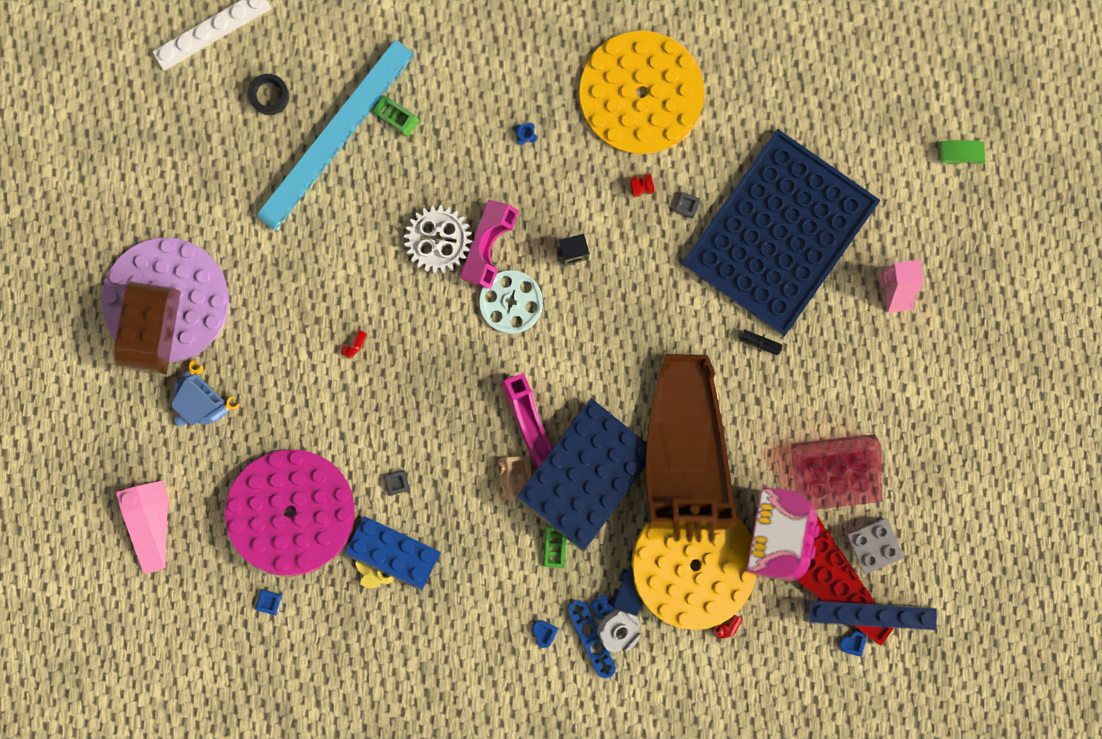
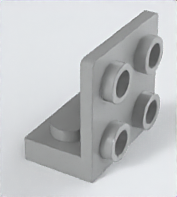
[844,518,904,574]

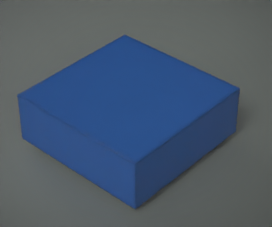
[255,589,282,615]

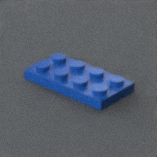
[345,516,441,591]

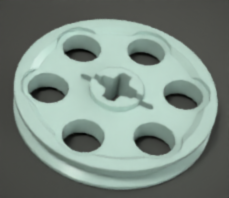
[480,270,543,334]

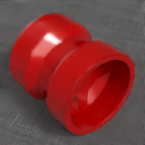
[630,173,654,197]

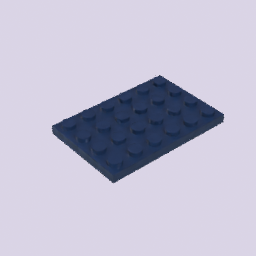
[516,398,646,552]

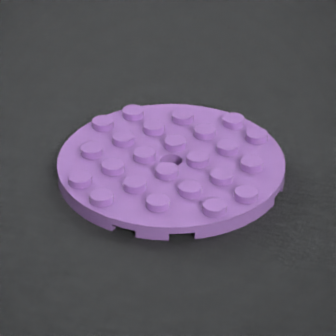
[102,238,229,363]

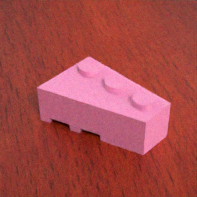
[879,260,923,313]

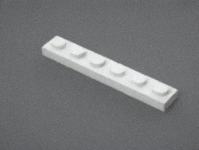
[152,0,272,71]

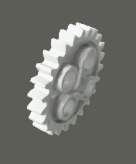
[404,205,473,274]

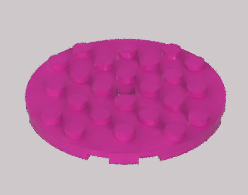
[225,450,355,577]

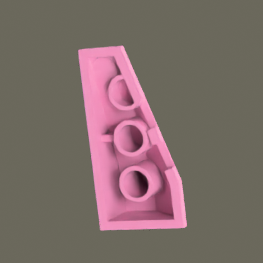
[116,481,169,574]

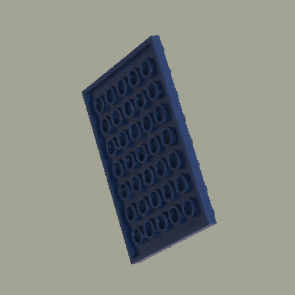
[681,129,881,337]

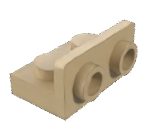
[497,456,531,501]

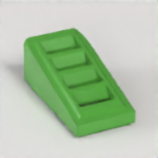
[372,95,419,137]
[543,523,567,568]

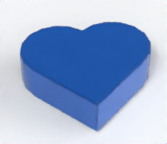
[532,620,559,648]
[839,630,866,657]

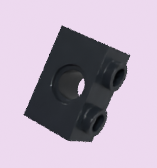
[556,233,590,266]

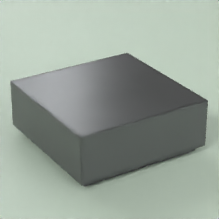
[674,192,701,219]
[384,470,410,496]

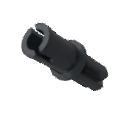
[740,329,783,355]

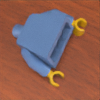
[172,361,240,427]

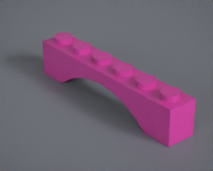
[500,373,553,468]

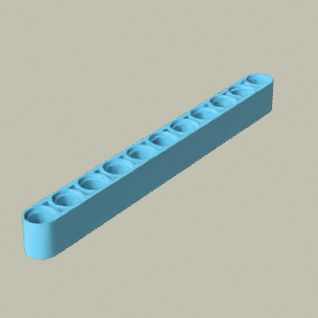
[257,40,414,230]

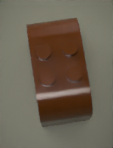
[114,281,181,375]

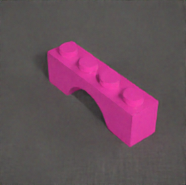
[460,199,519,289]

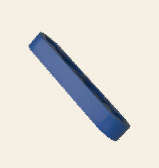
[569,600,615,678]

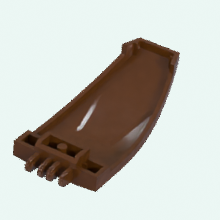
[645,354,737,542]

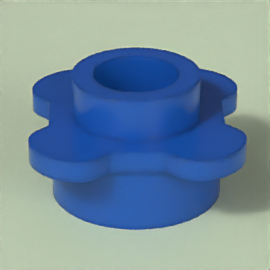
[515,122,537,145]
[590,594,613,620]

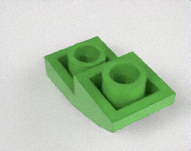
[939,140,986,165]

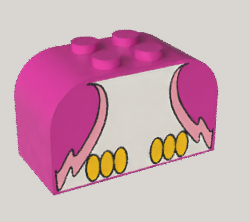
[747,486,819,581]

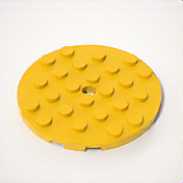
[580,31,704,155]
[632,517,756,630]

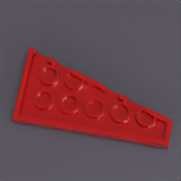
[796,517,894,646]

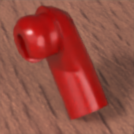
[341,330,367,358]
[713,615,743,639]

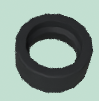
[248,74,289,115]

